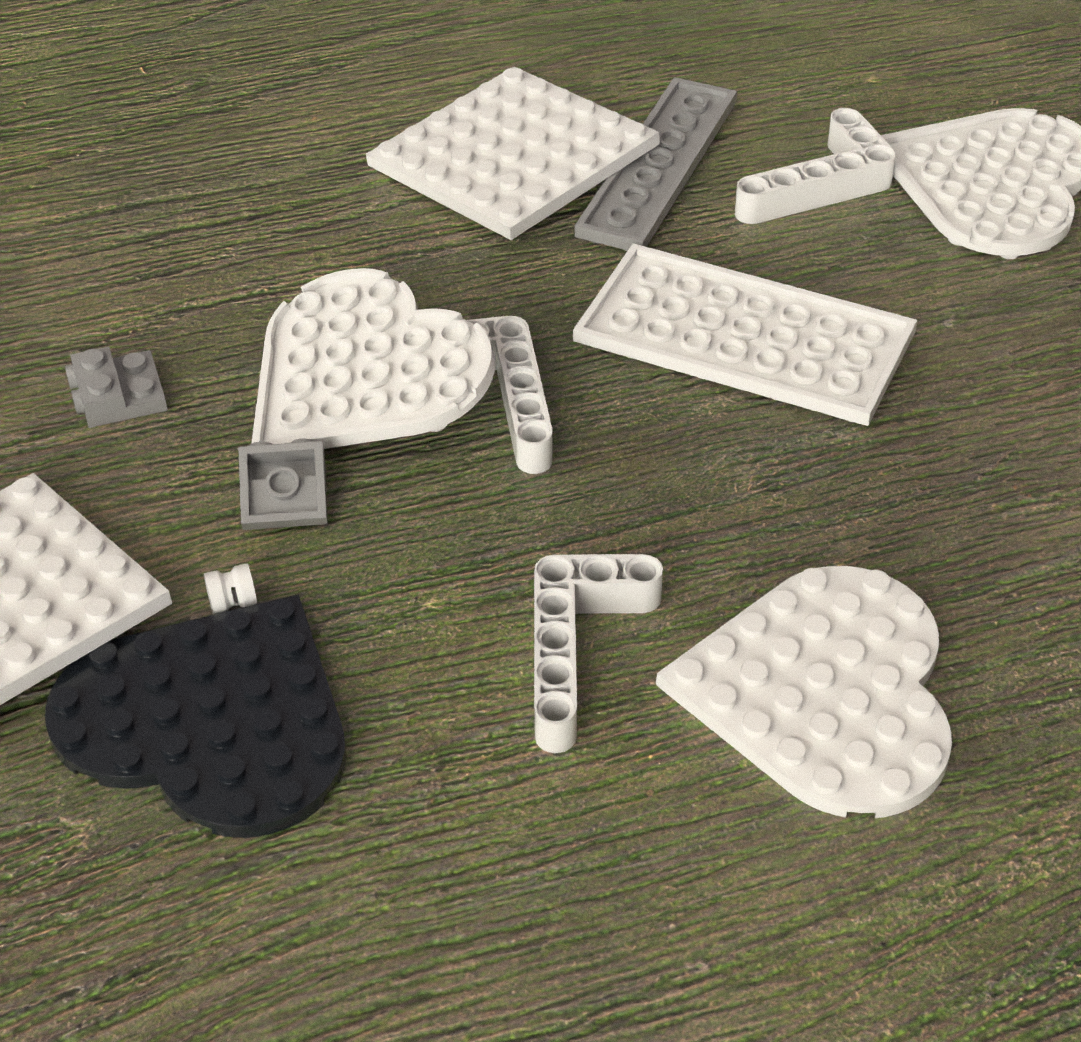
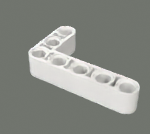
[735,108,896,224]
[467,316,552,474]
[534,554,663,753]

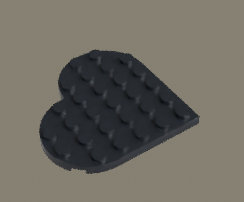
[45,594,346,838]

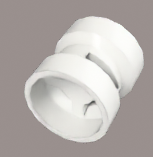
[204,563,257,615]

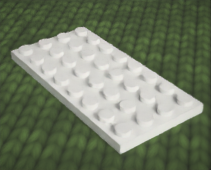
[573,243,917,426]

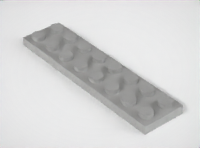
[575,77,737,251]

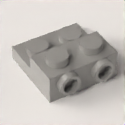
[65,347,168,428]
[238,438,328,530]

